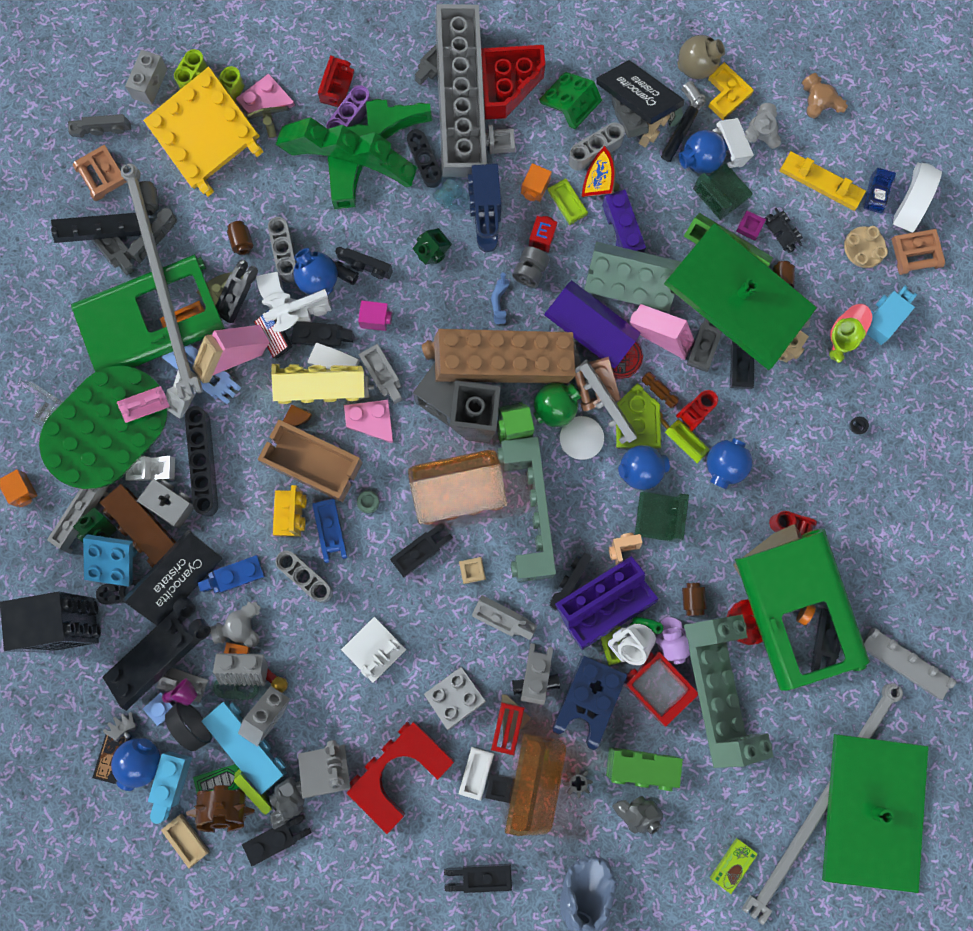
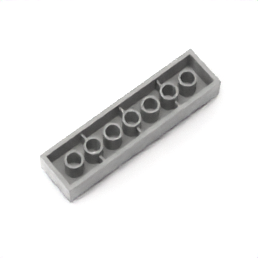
[435,4,487,177]

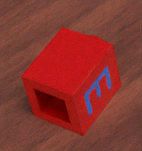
[529,216,558,253]

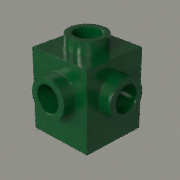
[412,228,452,265]
[73,507,117,543]

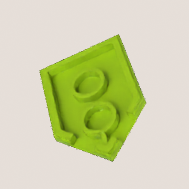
[616,383,661,449]

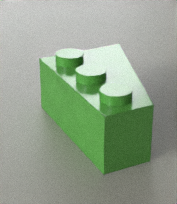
[498,402,534,444]
[606,747,683,791]

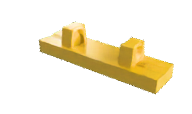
[779,151,866,211]

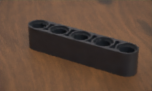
[185,406,218,517]

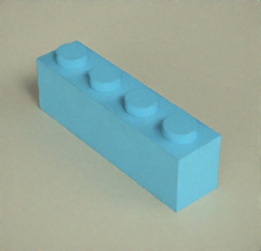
[201,701,287,795]

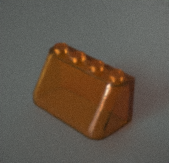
[408,450,508,525]
[504,731,566,836]

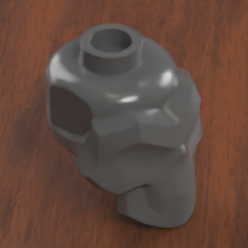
[269,777,305,829]
[612,796,663,834]

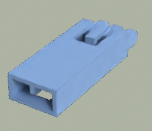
[162,344,241,404]

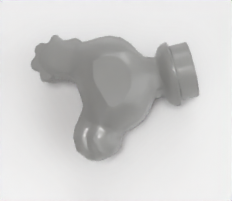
[745,103,781,149]
[210,602,261,648]

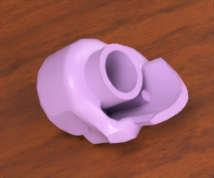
[655,617,690,664]

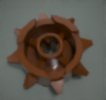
[186,785,255,833]

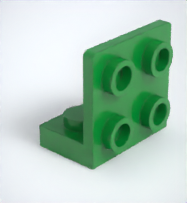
[539,72,602,129]

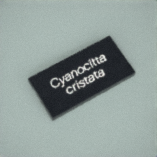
[596,60,685,125]
[123,530,223,626]

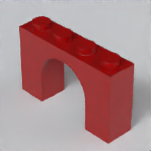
[347,721,455,834]

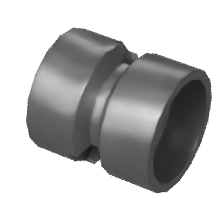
[512,247,550,288]

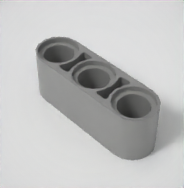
[569,122,625,171]
[268,217,297,283]
[275,551,333,603]

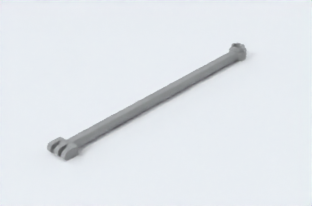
[121,164,203,399]
[742,683,903,925]

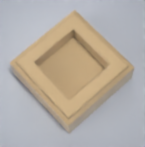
[459,557,486,584]

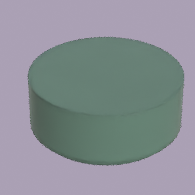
[357,491,380,514]

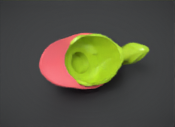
[829,304,872,363]

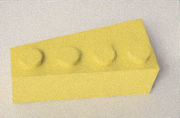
[271,364,364,404]

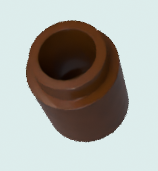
[227,221,254,255]
[772,261,795,288]
[682,583,707,616]

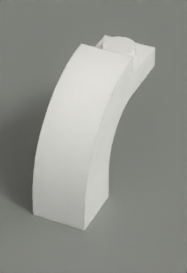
[893,163,942,233]
[256,272,332,322]

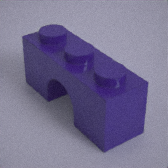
[602,189,646,253]

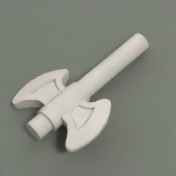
[262,289,328,332]

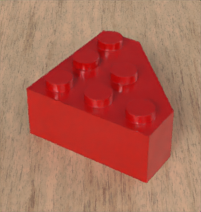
[481,45,545,120]

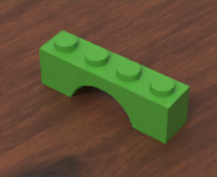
[684,213,773,267]

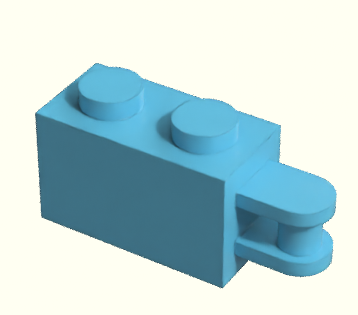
[867,285,918,345]
[148,751,192,824]

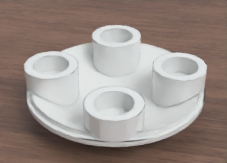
[560,416,604,460]

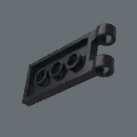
[102,597,211,711]

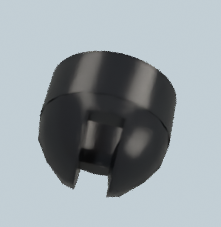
[849,416,869,434]

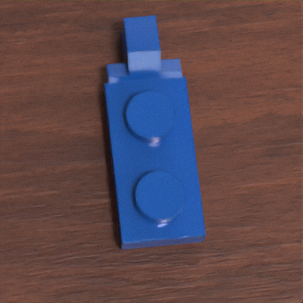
[198,555,265,593]

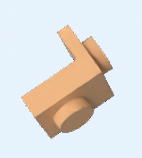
[609,533,642,565]

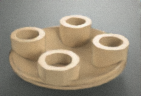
[844,226,888,268]

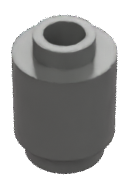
[139,181,159,215]

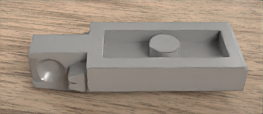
[358,344,402,404]
[472,595,537,640]

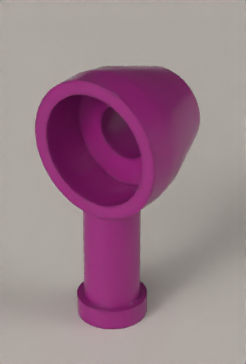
[162,678,198,706]

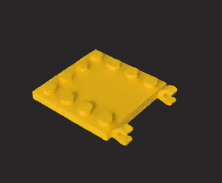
[143,66,264,197]

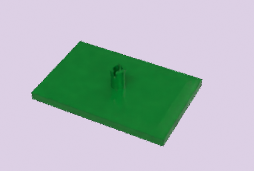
[664,223,817,371]
[822,734,928,893]

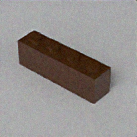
[100,484,176,567]

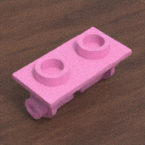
[117,386,170,423]

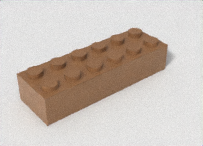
[434,329,576,383]

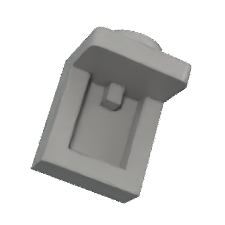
[485,125,515,154]

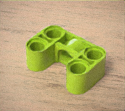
[174,49,244,102]

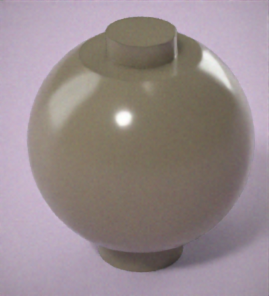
[677,35,725,80]

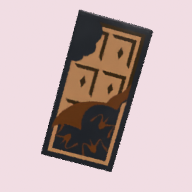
[92,730,132,784]

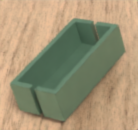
[584,241,681,312]

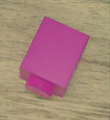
[358,300,392,331]

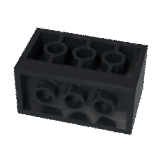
[0,591,101,653]

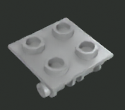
[424,667,486,730]
[298,740,350,799]

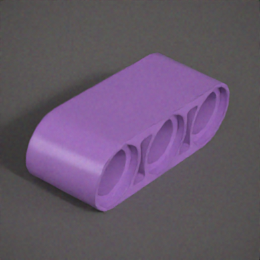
[326,85,371,129]

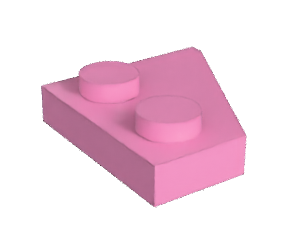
[236,74,295,114]
[344,400,393,443]

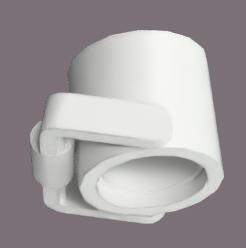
[608,624,656,665]

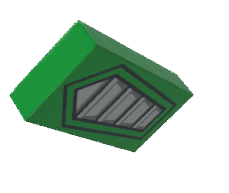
[193,764,239,793]

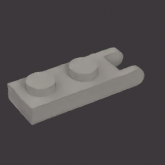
[521,643,553,705]

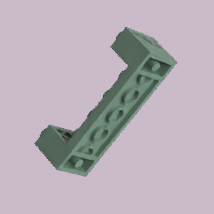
[497,437,556,582]
[684,614,774,768]

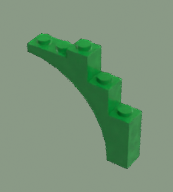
[328,99,432,209]
[275,117,417,187]

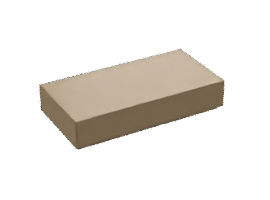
[192,335,223,383]
[161,814,210,869]

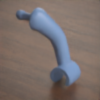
[491,272,510,324]

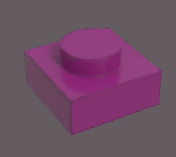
[736,210,766,241]

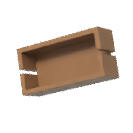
[257,419,363,503]

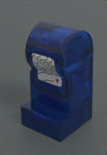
[864,168,896,214]

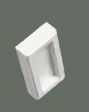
[458,747,494,801]

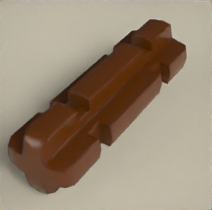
[642,372,679,408]

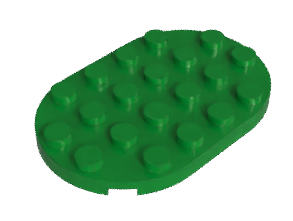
[39,366,167,490]

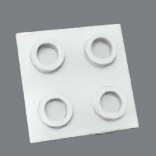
[341,617,406,683]

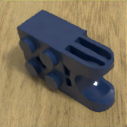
[468,163,501,252]
[553,656,627,750]

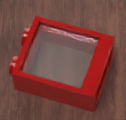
[624,652,698,727]

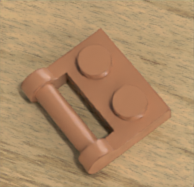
[73,145,127,201]
[891,229,945,275]
[575,357,621,411]

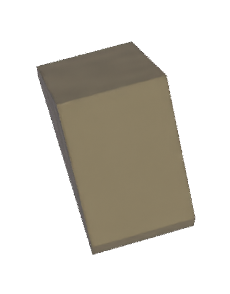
[502,694,531,743]

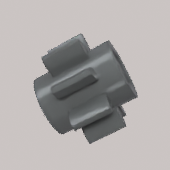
[562,767,593,798]

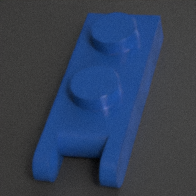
[312,499,348,563]

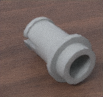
[681,81,706,109]

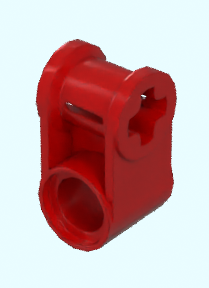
[676,390,718,432]
[769,511,817,536]

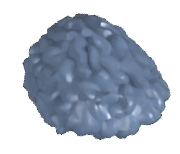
[560,856,617,931]

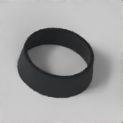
[165,702,212,751]

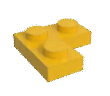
[708,62,754,120]

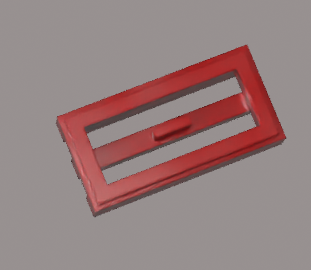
[491,702,525,756]

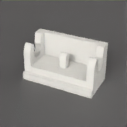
[713,118,754,168]

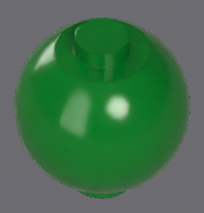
[533,383,582,427]

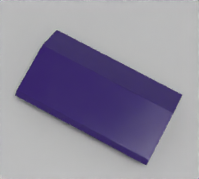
[544,280,641,369]
[555,556,658,650]

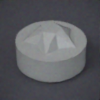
[753,112,776,136]

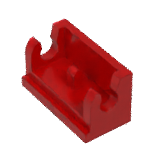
[318,55,355,107]

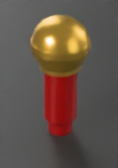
[266,669,288,693]

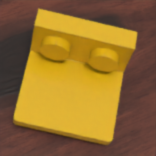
[273,485,307,537]

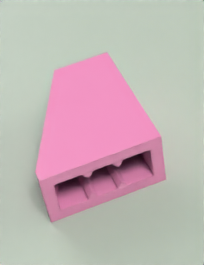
[630,304,695,360]
[212,325,270,376]

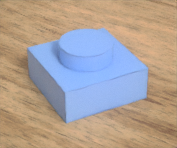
[143,692,174,726]

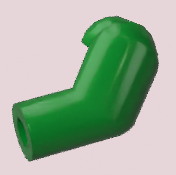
[629,617,664,634]

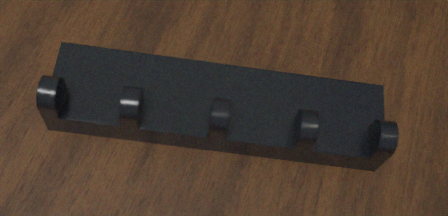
[51,213,142,243]

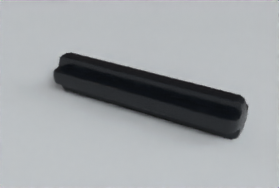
[661,106,698,162]

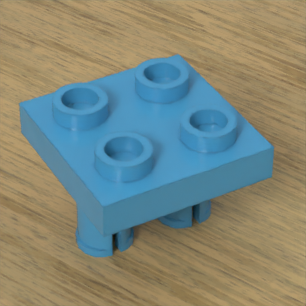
[83,535,138,586]

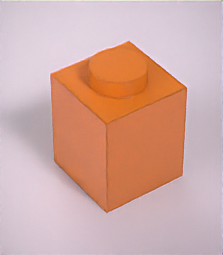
[521,163,552,202]
[0,469,38,507]

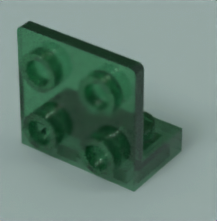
[693,164,753,220]
[634,492,689,543]

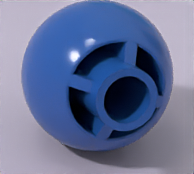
[679,130,728,174]
[293,248,338,295]
[706,438,752,489]
[618,445,670,490]
[111,738,161,791]

